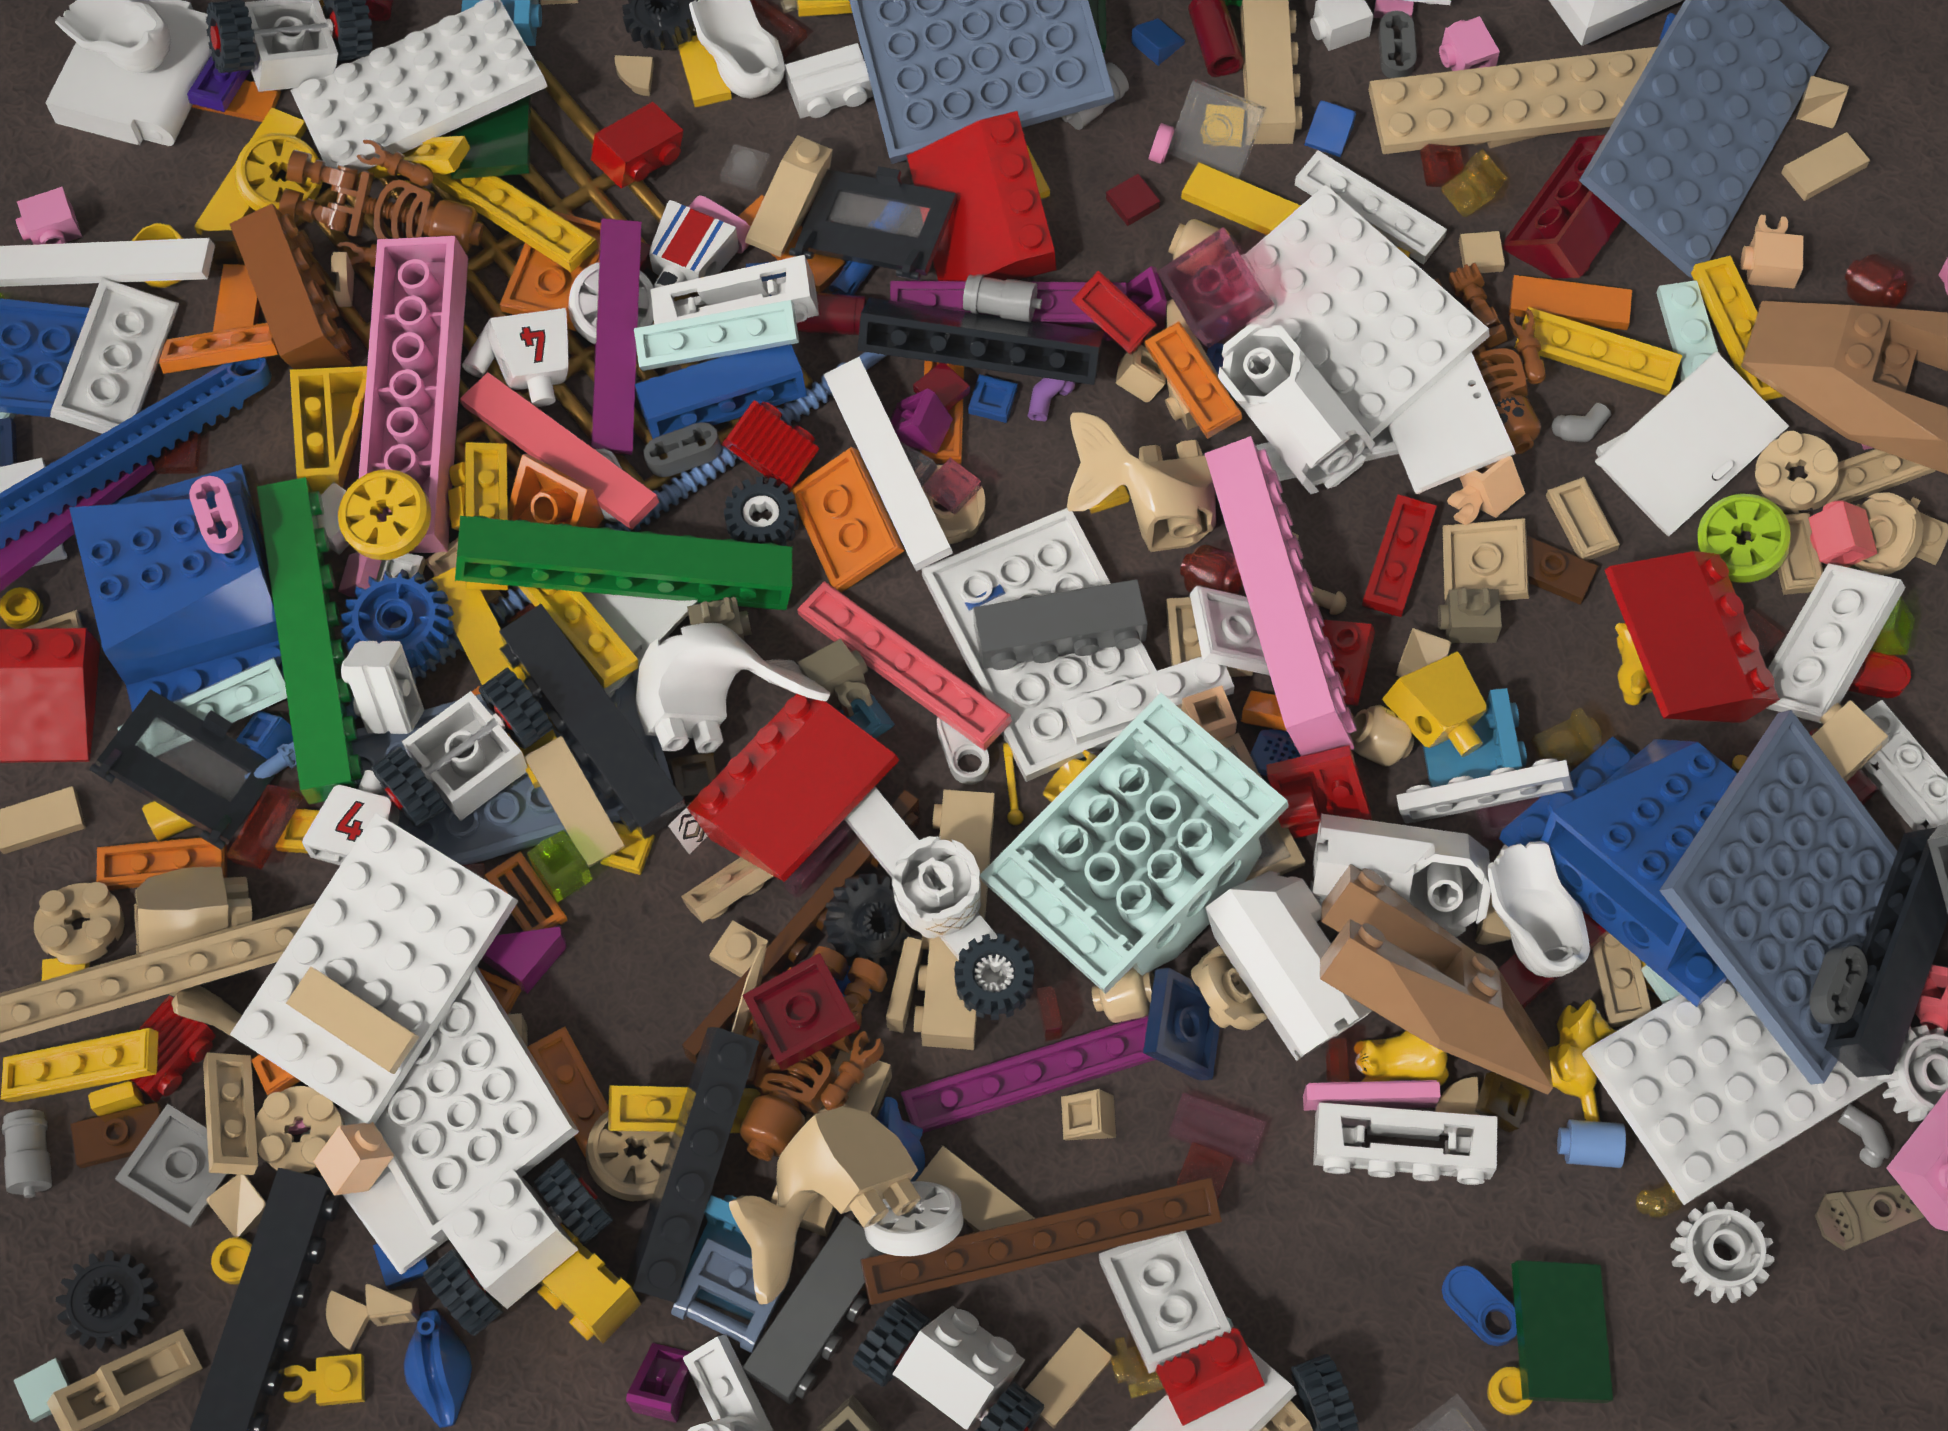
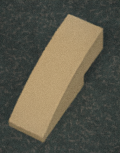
[47,1329,203,1431]

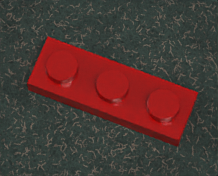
[1362,494,1437,617]

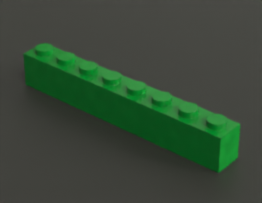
[257,477,364,805]
[455,516,792,610]

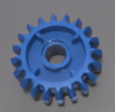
[341,569,454,673]

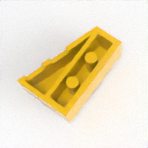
[290,366,367,495]
[537,1223,641,1344]

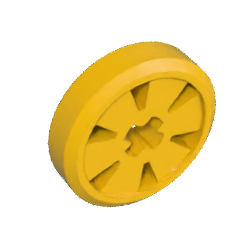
[235,133,322,211]
[338,469,431,560]

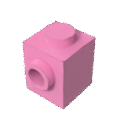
[1439,16,1500,71]
[15,187,82,245]

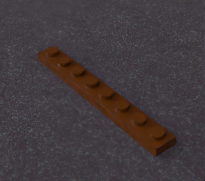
[682,790,920,1064]
[860,1178,1222,1305]

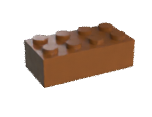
[230,203,353,369]

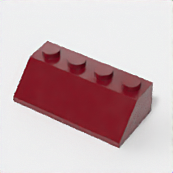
[1502,135,1622,279]

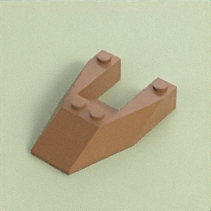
[1741,301,1948,474]
[1320,864,1553,1095]

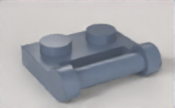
[671,1238,789,1353]

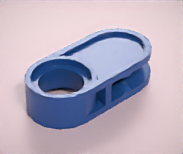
[1442,1266,1517,1346]

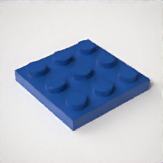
[0,298,90,417]

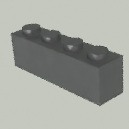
[973,579,1148,670]
[743,1216,884,1405]

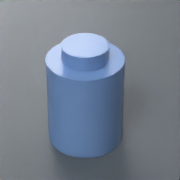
[1557,1119,1626,1168]

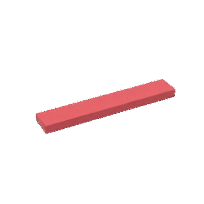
[460,372,660,530]
[797,581,1012,751]

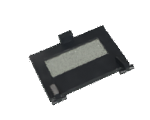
[789,166,957,280]
[89,689,277,850]

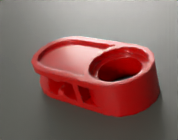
[1848,651,1911,698]

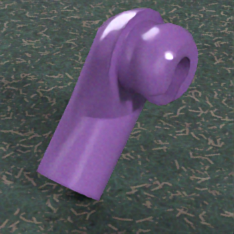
[1028,378,1075,422]

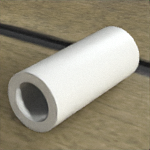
[462,319,495,378]

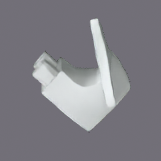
[635,623,830,753]

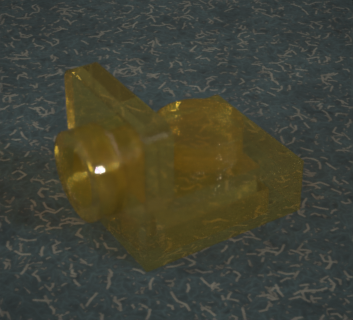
[1441,149,1507,217]
[1531,707,1602,768]
[1110,1336,1164,1399]

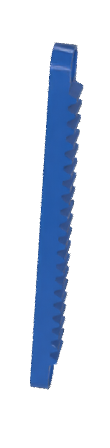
[0,357,272,549]

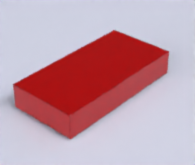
[1071,271,1158,355]

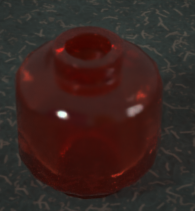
[1845,253,1908,308]
[1180,544,1243,595]

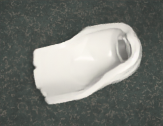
[55,0,171,73]
[689,0,785,99]
[1488,841,1590,978]

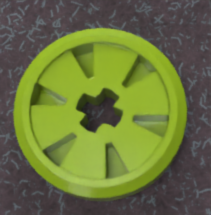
[1697,494,1791,583]

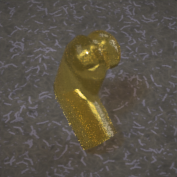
[1636,1179,1683,1218]

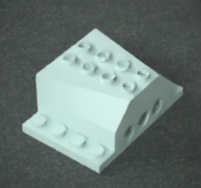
[980,693,1289,994]

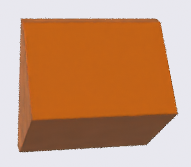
[508,454,604,528]

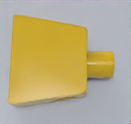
[1382,651,1487,757]

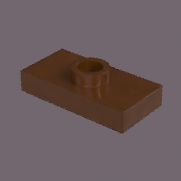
[1527,536,1598,605]
[70,1102,162,1169]

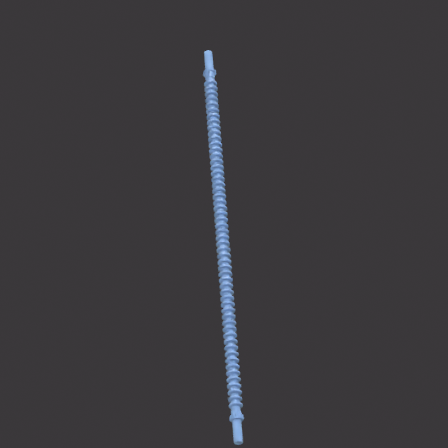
[244,352,887,779]

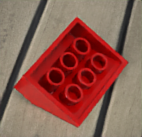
[906,111,1056,281]
[1604,551,1780,723]
[0,628,100,763]
[687,694,899,882]

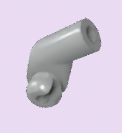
[1552,403,1611,442]
[1837,1104,1891,1168]

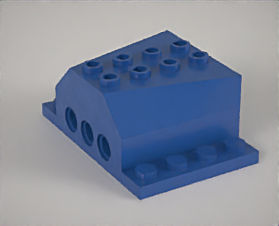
[69,464,284,712]
[1499,737,1737,1007]

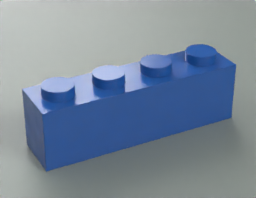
[635,344,807,439]

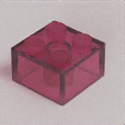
[1157,227,1275,348]

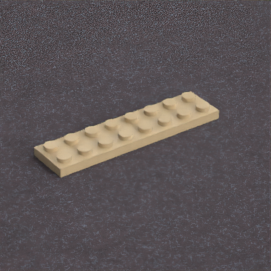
[1368,47,1657,154]

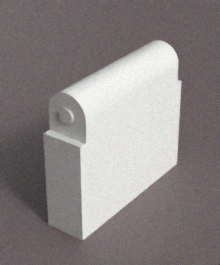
[46,0,212,146]

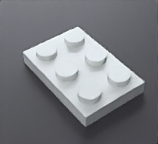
[1099,1231,1232,1374]

